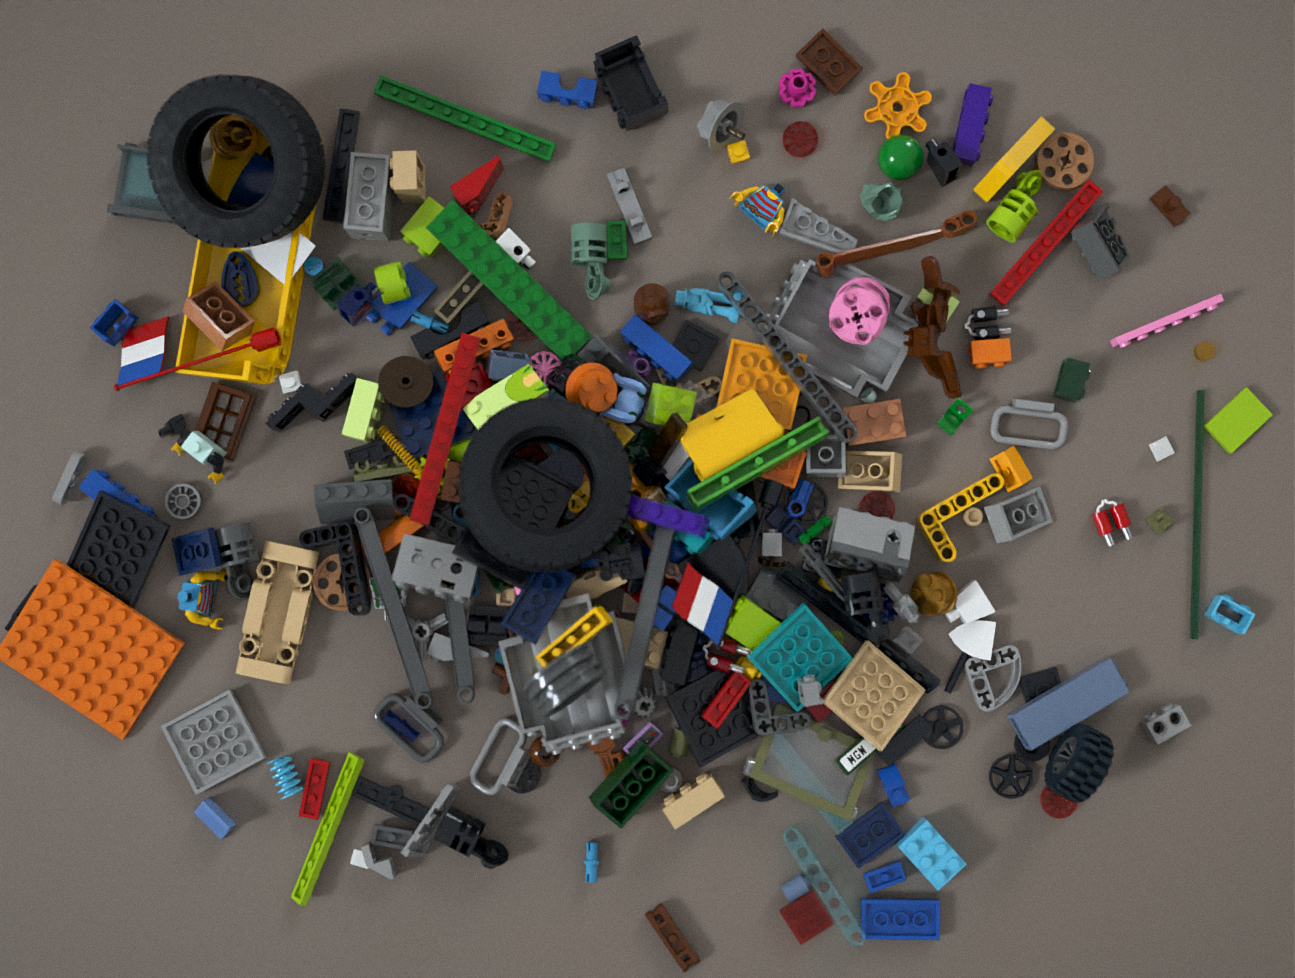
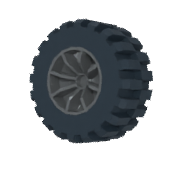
[1044,723,1114,803]

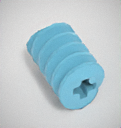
[267,755,303,799]

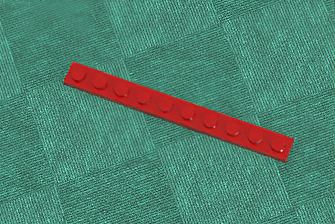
[409,333,481,525]

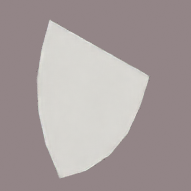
[948,620,996,661]

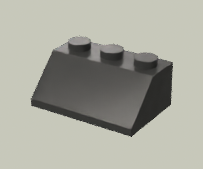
[746,564,809,621]

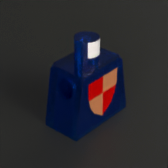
[336,282,378,327]

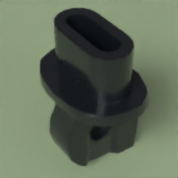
[158,414,186,438]

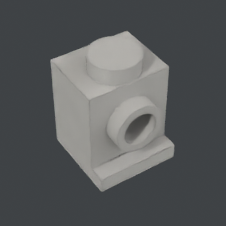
[797,674,824,707]

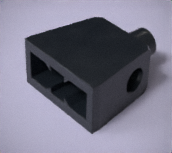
[925,139,963,187]

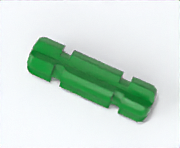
[798,515,832,544]

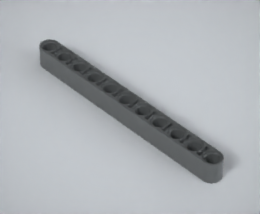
[717,271,858,443]

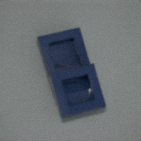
[765,505,806,546]

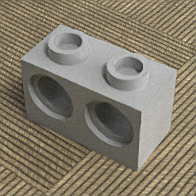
[1140,703,1191,745]

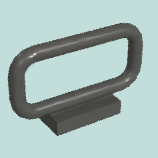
[374,694,444,763]

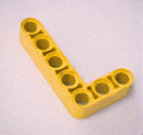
[973,116,1055,203]
[917,473,1004,562]

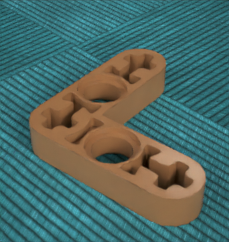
[478,192,513,241]

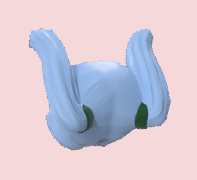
[598,373,647,424]

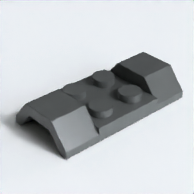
[576,332,651,400]

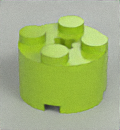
[374,261,411,305]

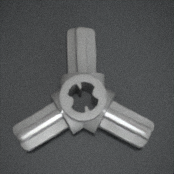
[883,582,920,623]
[406,613,448,660]

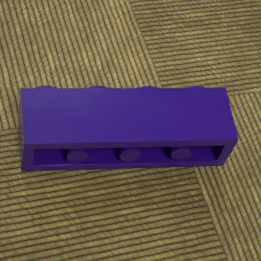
[952,83,993,166]
[626,495,710,539]

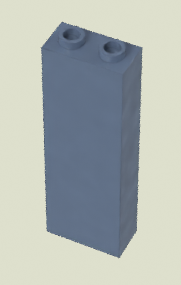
[1006,658,1130,750]

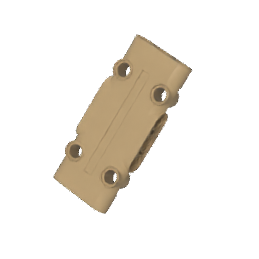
[235,540,320,684]

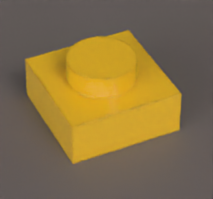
[727,140,750,165]

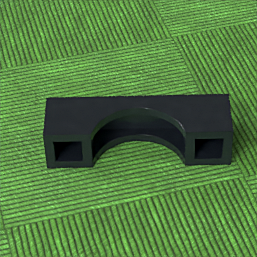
[410,301,491,360]

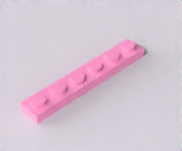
[1110,294,1224,348]

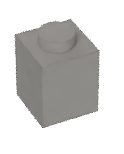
[761,529,782,556]

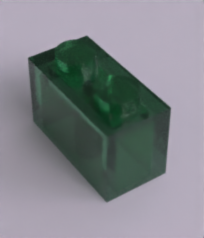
[1053,358,1091,402]

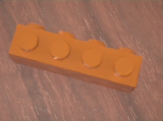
[434,319,514,375]

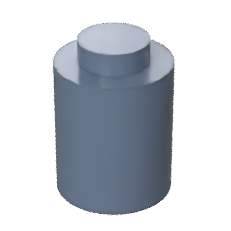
[780,874,811,903]

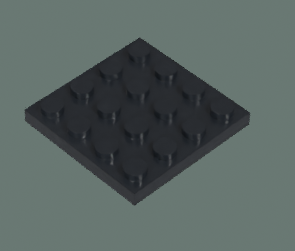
[665,667,766,767]

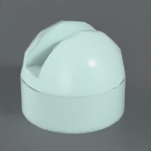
[860,388,877,404]

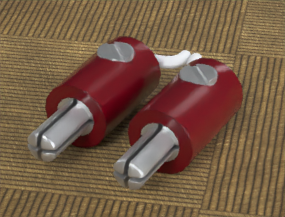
[703,636,750,674]

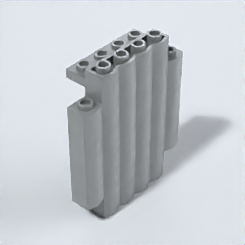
[764,254,919,399]
[498,593,638,755]

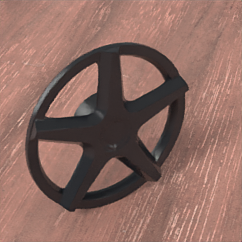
[923,705,963,749]
[989,755,1033,799]

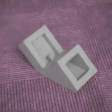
[361,842,397,879]

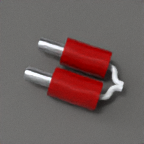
[1091,499,1132,547]

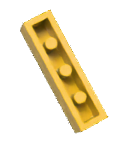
[536,606,614,668]

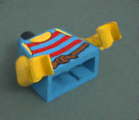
[729,183,785,237]
[177,570,228,629]

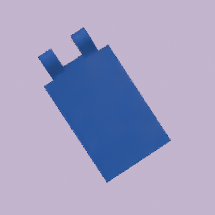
[366,262,438,336]

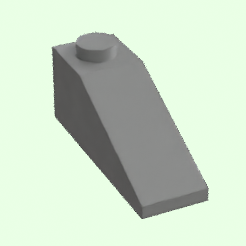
[427,632,491,663]

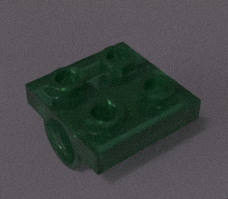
[309,257,363,311]

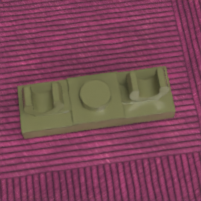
[354,454,413,482]

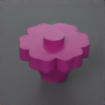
[778,68,816,108]

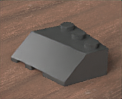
[1071,202,1130,280]

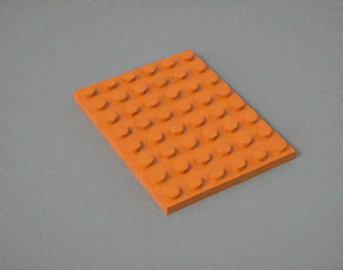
[0,559,186,740]

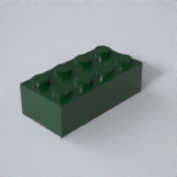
[589,740,674,829]

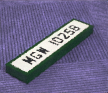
[834,723,905,776]

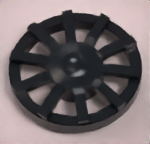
[509,758,541,794]

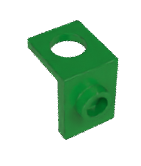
[937,398,974,436]

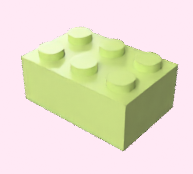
[342,378,386,443]

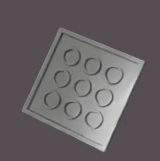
[161,689,266,795]

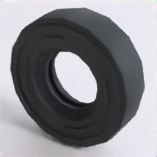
[1014,735,1050,762]

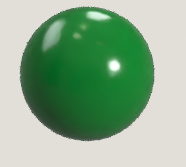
[878,134,924,181]

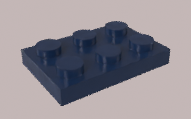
[171,527,222,576]
[835,802,905,869]

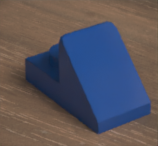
[877,763,910,808]

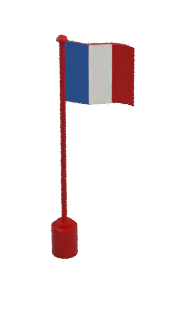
[114,316,282,391]

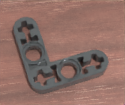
[748,679,811,736]

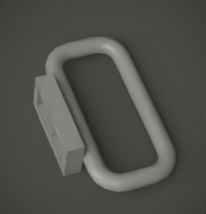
[990,398,1068,449]
[470,718,530,795]

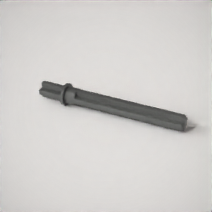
[799,543,859,615]

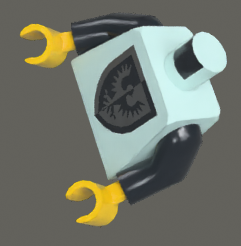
[171,430,227,484]

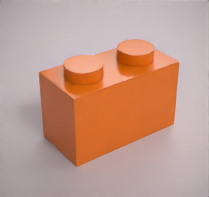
[967,338,1012,369]

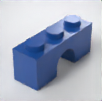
[537,71,598,109]

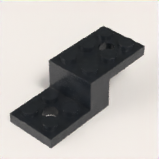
[265,372,361,432]

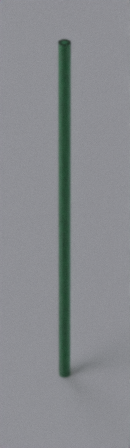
[1190,390,1205,639]

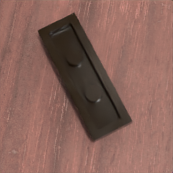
[648,413,689,467]

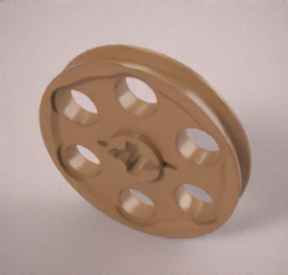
[1035,132,1094,190]
[313,554,372,611]

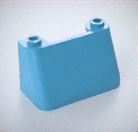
[664,459,757,540]

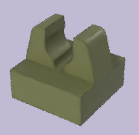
[1145,508,1174,535]

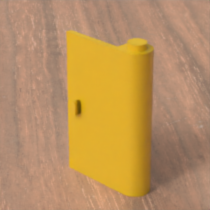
[680,388,785,482]

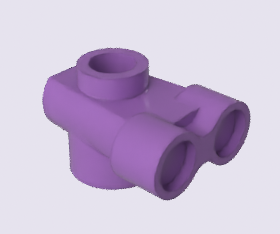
[625,348,653,379]

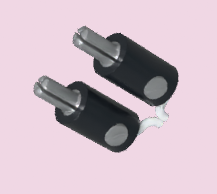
[964,306,1012,341]

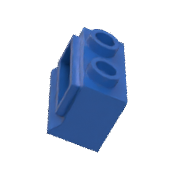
[90,299,139,347]

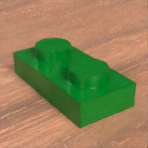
[607,220,627,260]

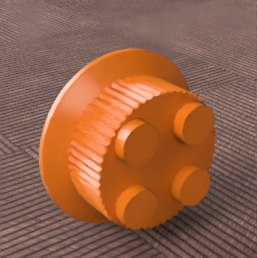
[566,362,618,416]

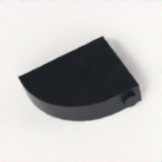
[676,532,749,599]

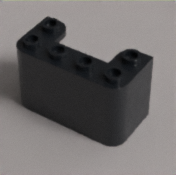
[593,35,668,131]

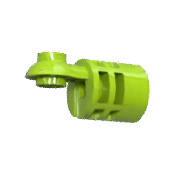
[986,170,1042,243]

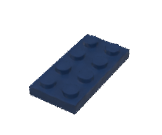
[500,570,576,645]

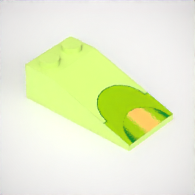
[463,364,550,429]

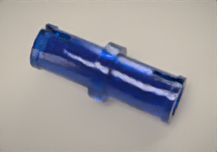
[382,710,420,743]

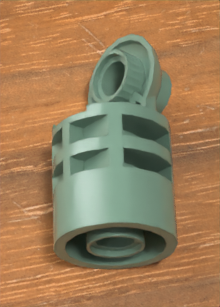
[571,222,610,299]

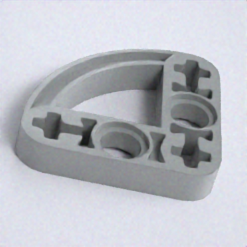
[964,645,1021,712]

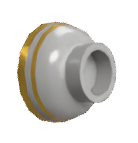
[659,765,684,793]

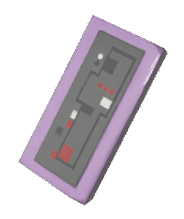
[623,720,664,754]

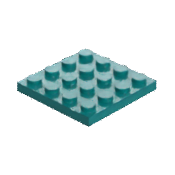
[746,603,853,712]

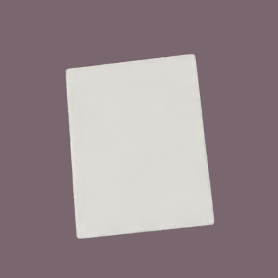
[241,231,315,284]

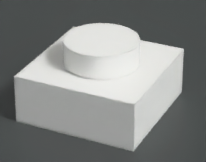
[279,371,302,394]

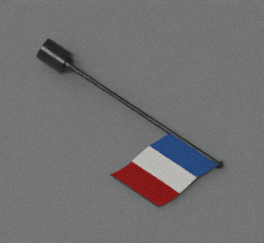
[671,479,784,650]

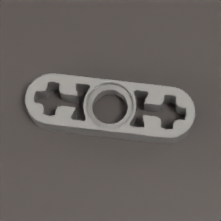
[52,451,87,505]

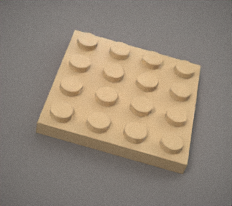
[823,640,926,751]

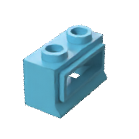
[1204,594,1256,635]

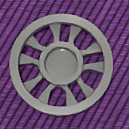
[165,483,202,519]

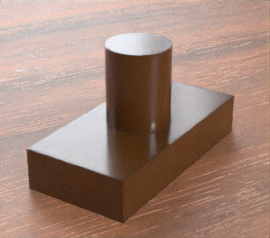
[1149,185,1191,227]
[491,662,510,695]

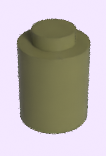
[668,728,689,759]

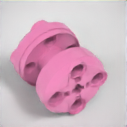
[829,277,890,345]

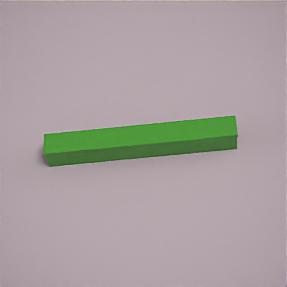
[685,416,829,513]

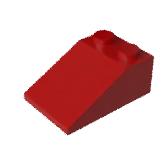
[450,156,504,214]

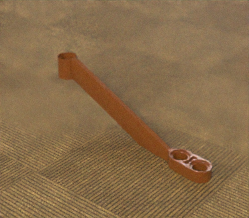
[816,211,977,277]

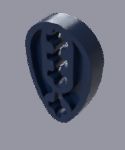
[221,251,260,307]

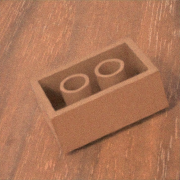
[183,281,255,352]
[842,399,906,448]

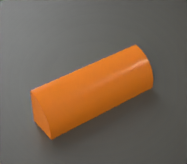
[361,514,436,555]

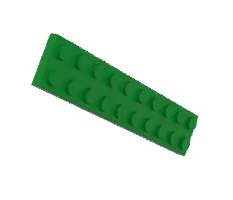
[426,200,592,360]

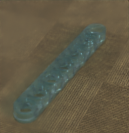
[783,826,865,947]

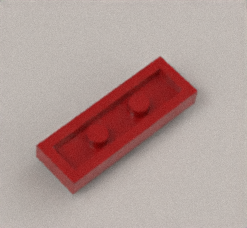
[701,671,752,729]
[299,758,331,820]

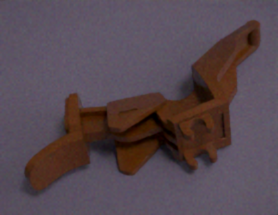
[903,256,962,398]

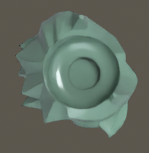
[859,181,906,222]

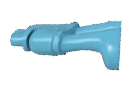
[675,288,741,323]

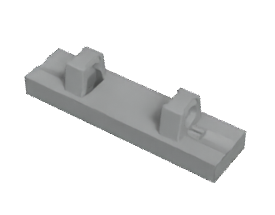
[607,168,652,245]

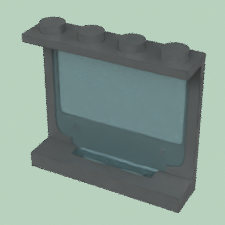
[107,143,177,225]

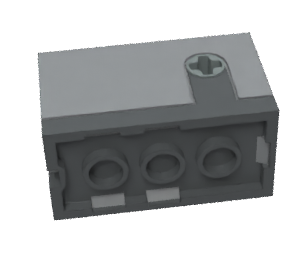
[824,507,915,583]

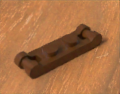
[645,903,700,972]

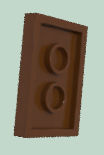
[795,28,863,96]

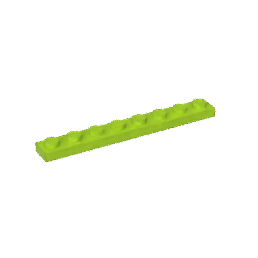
[291,752,365,906]

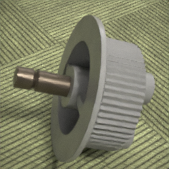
[697,100,745,152]

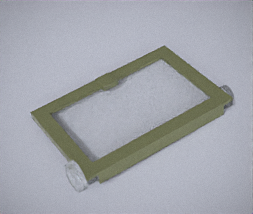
[742,704,876,821]

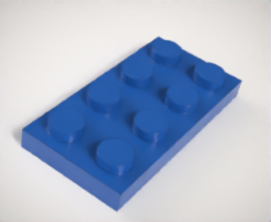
[861,898,940,940]

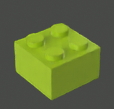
[645,382,697,426]

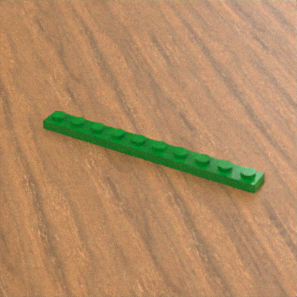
[373,75,556,163]

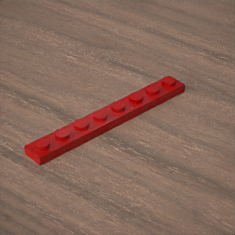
[989,179,1103,306]

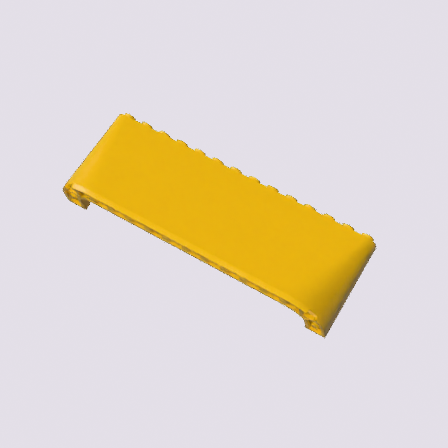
[175,123,316,385]

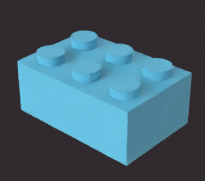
[895,817,967,891]

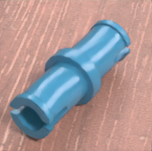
[411,310,451,335]
[584,841,599,883]

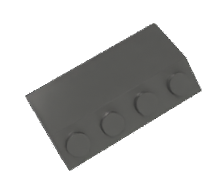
[314,479,397,524]

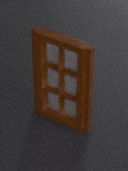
[195,382,256,461]

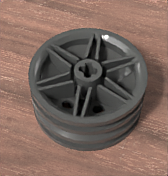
[523,643,607,719]

